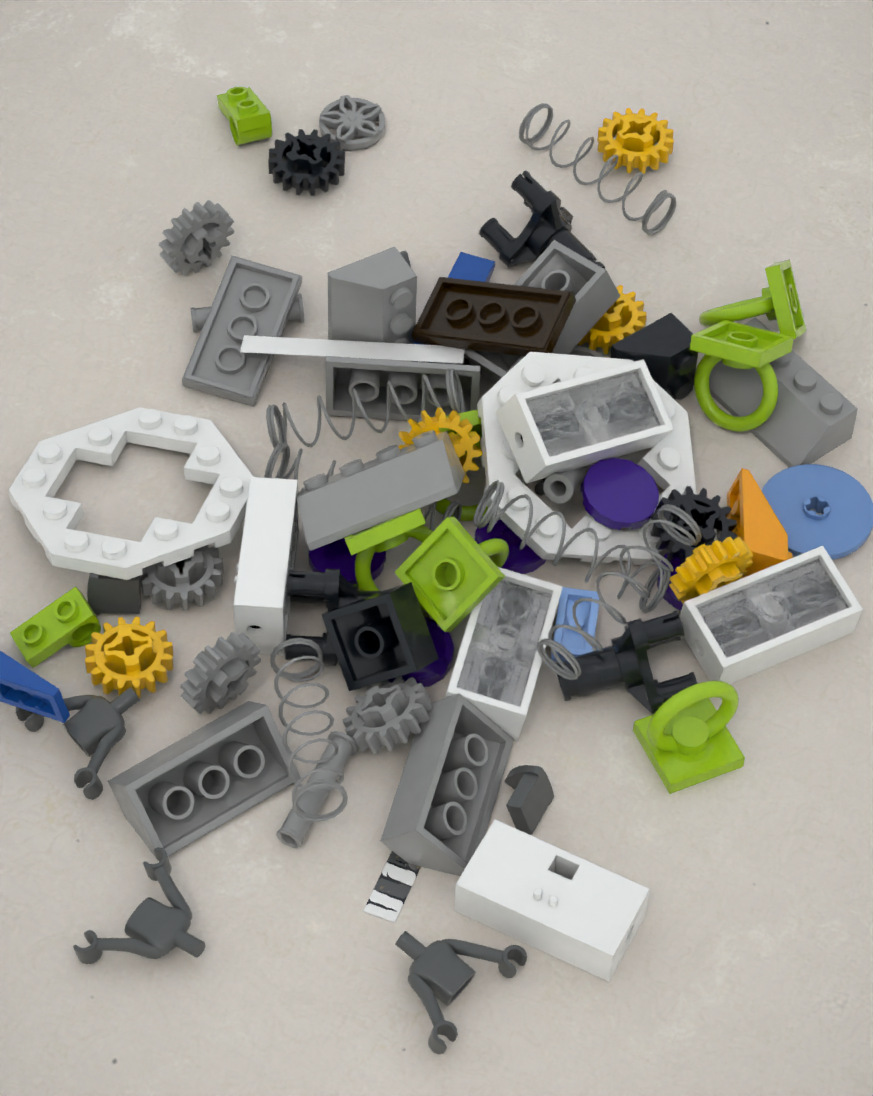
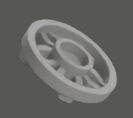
[319,95,385,150]

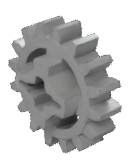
[159,200,234,275]
[140,545,224,611]
[180,632,261,714]
[343,676,433,753]

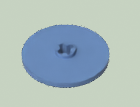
[762,464,873,560]

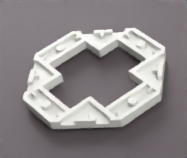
[477,352,697,565]
[9,407,254,580]

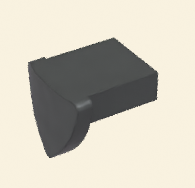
[87,573,141,615]
[504,765,554,835]

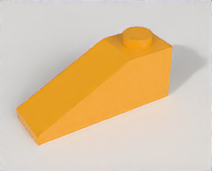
[727,468,792,579]

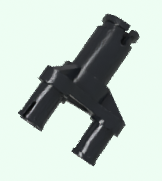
[479,171,605,269]
[285,568,381,666]
[556,611,698,714]

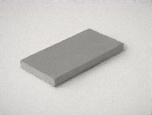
[182,256,302,407]

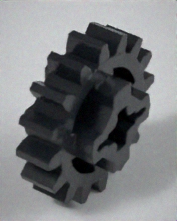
[268,129,345,196]
[650,486,737,565]

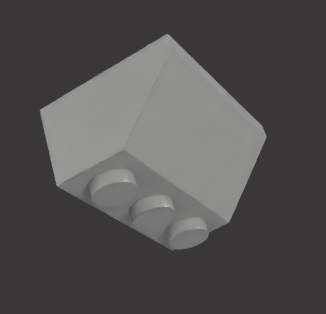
[328,247,417,344]

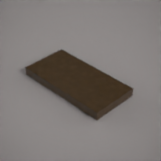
[411,277,576,356]

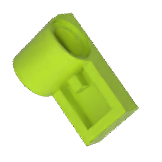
[217,87,272,146]
[10,586,101,668]

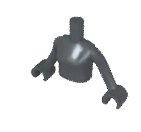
[16,687,140,800]
[73,847,205,964]
[395,931,527,1054]

